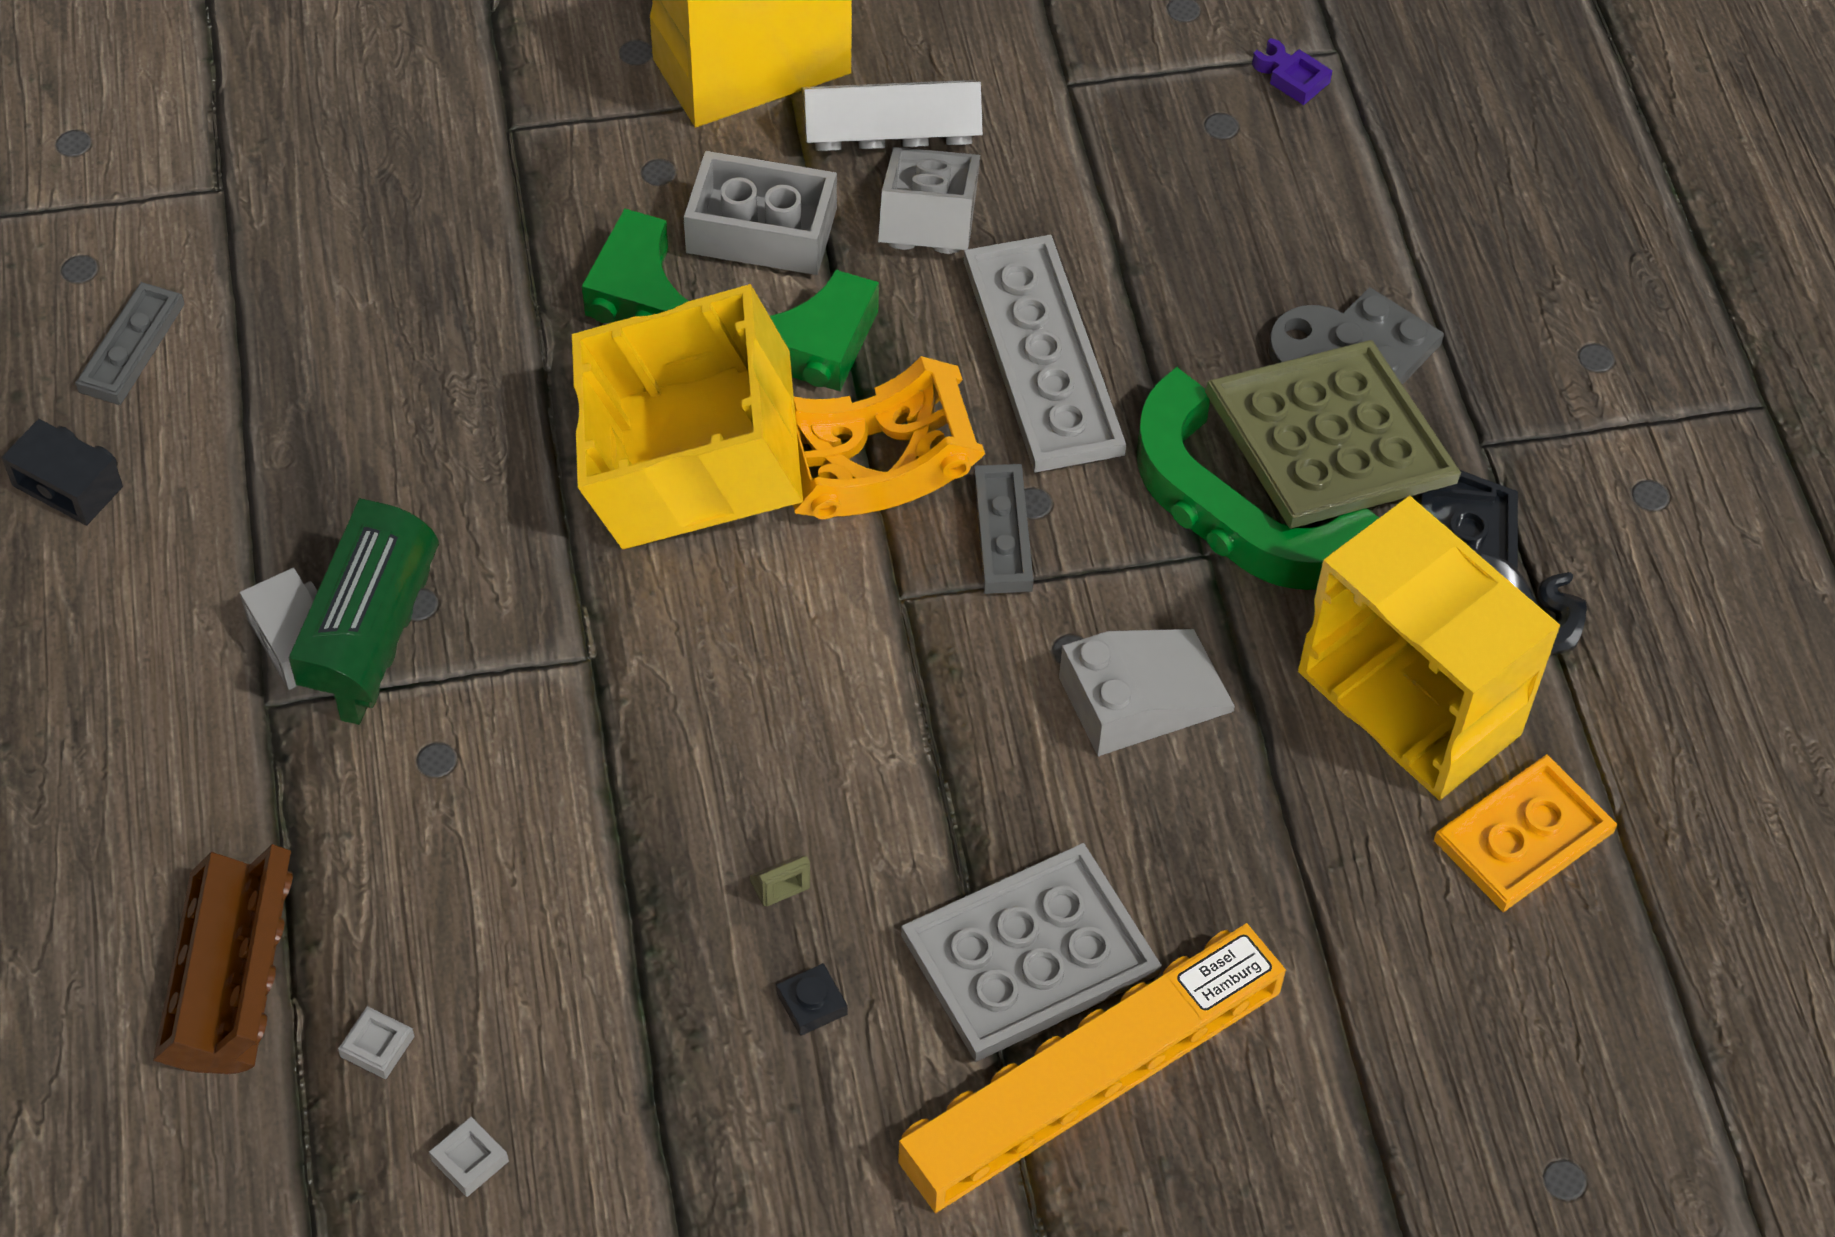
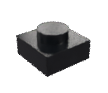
[776,963,848,1036]

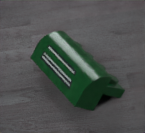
[288,498,439,725]

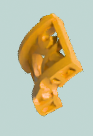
[793,356,985,519]

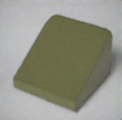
[750,856,810,907]

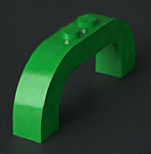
[1137,367,1379,590]

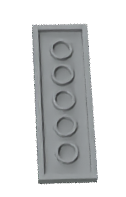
[964,235,1126,473]

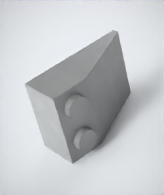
[878,147,980,254]
[1059,629,1235,756]

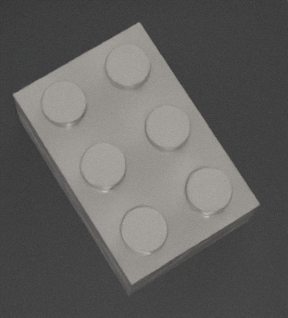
[684,151,837,275]

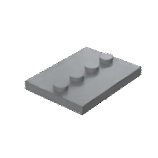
[901,843,1161,1062]

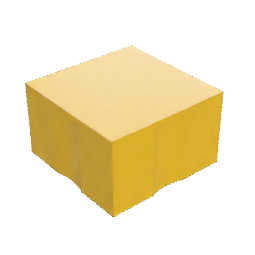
[650,0,852,128]
[572,284,803,550]
[1298,495,1560,801]

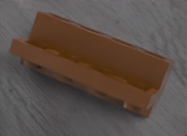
[153,844,293,1074]

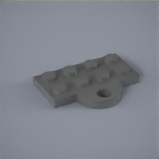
[1269,287,1444,385]

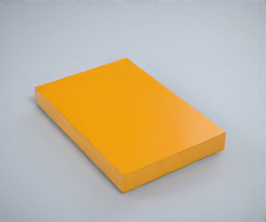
[1434,754,1617,912]

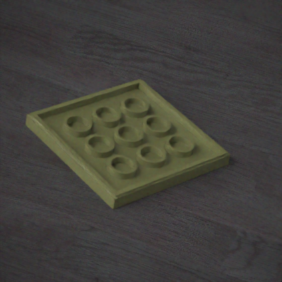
[1205,340,1461,529]

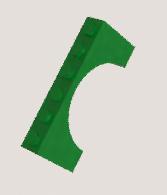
[582,208,879,392]

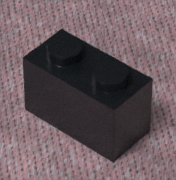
[1,418,123,526]

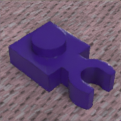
[1252,38,1333,105]

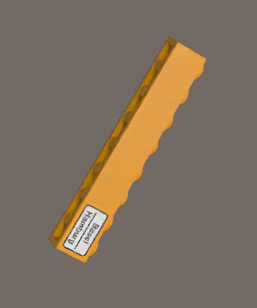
[898,923,1286,1214]

